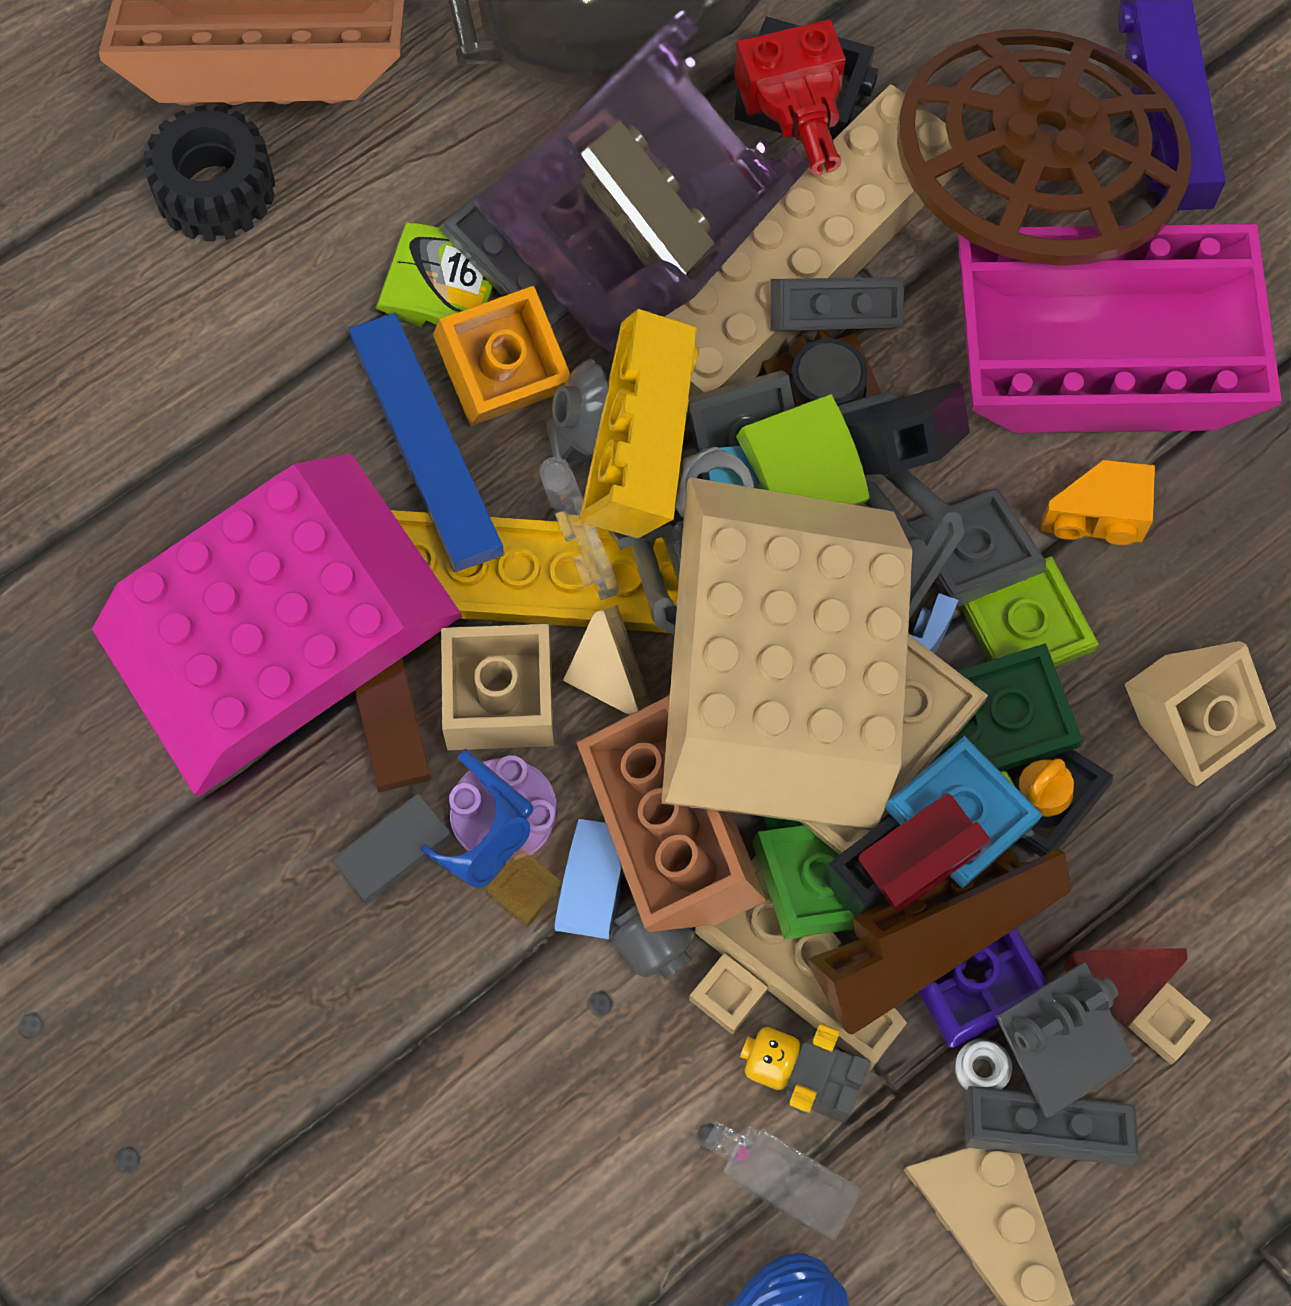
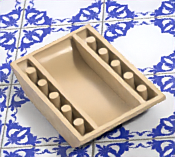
[662,477,912,830]

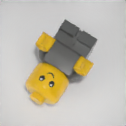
[740,1023,870,1124]

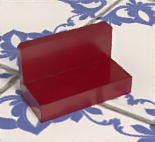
[859,794,991,913]

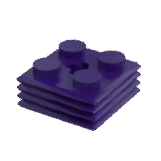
[919,928,1048,1048]

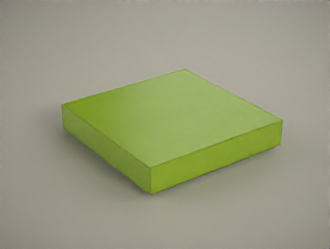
[960,556,1099,667]

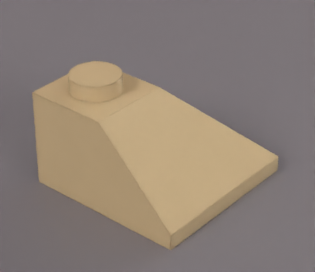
[1125,641,1276,787]

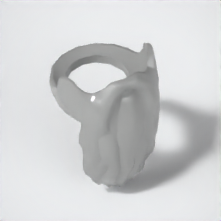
[675,447,754,518]

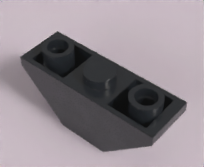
[842,381,970,475]

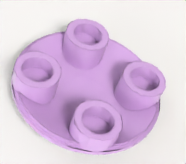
[449,755,557,864]

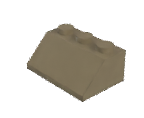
[565,120,715,284]

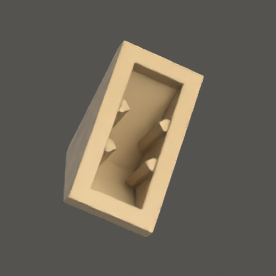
[563,605,652,715]

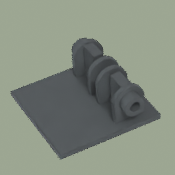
[996,962,1135,1118]

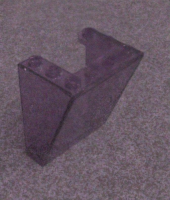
[473,10,810,354]

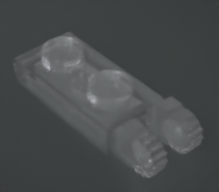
[539,455,619,601]

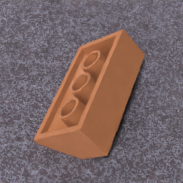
[577,695,767,932]

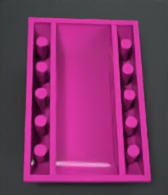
[957,224,1282,433]
[92,453,463,797]

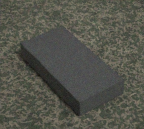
[332,793,452,905]

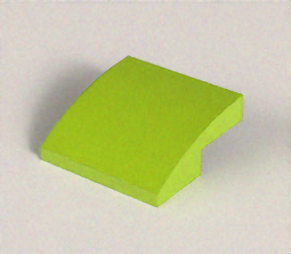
[736,394,870,505]

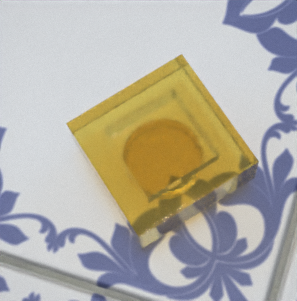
[485,848,562,929]

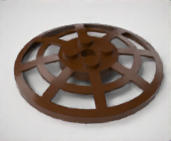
[897,29,1192,266]

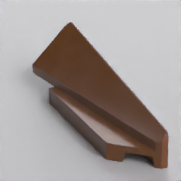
[808,850,1071,1035]

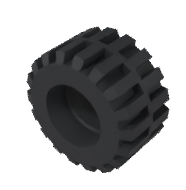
[143,105,275,241]

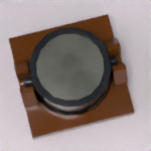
[761,330,881,407]

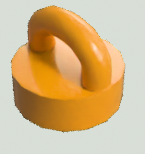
[1019,759,1074,817]

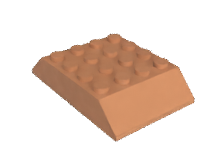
[99,0,405,106]

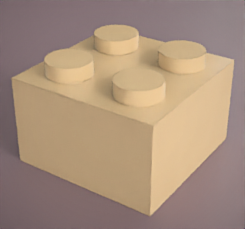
[441,624,554,750]

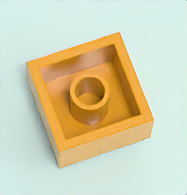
[433,286,570,427]

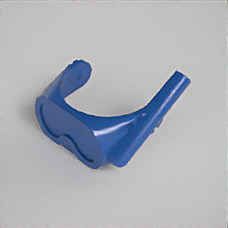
[421,749,533,888]

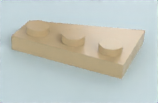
[903,1148,1074,1306]

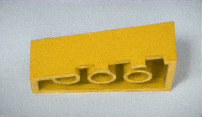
[579,309,699,538]

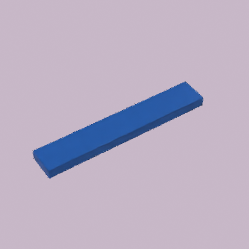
[349,313,504,572]

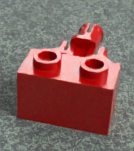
[734,19,845,175]

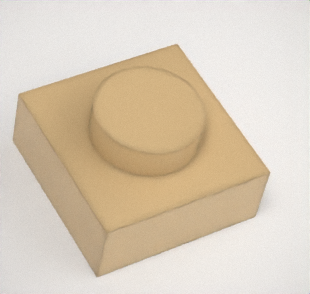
[689,953,768,1035]
[1128,982,1211,1065]

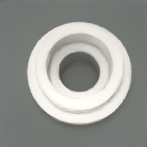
[955,1039,1012,1090]

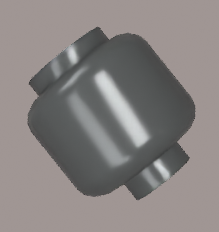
[613,902,695,979]

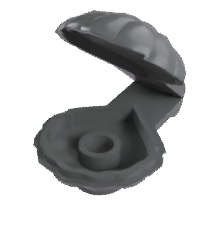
[546,359,609,467]

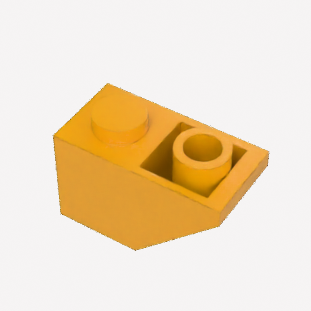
[1040,460,1155,545]

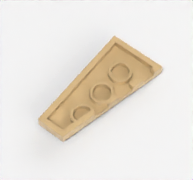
[694,856,907,1071]

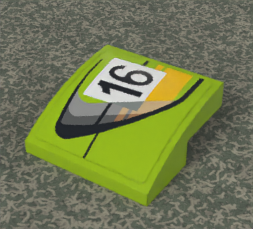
[375,222,492,328]

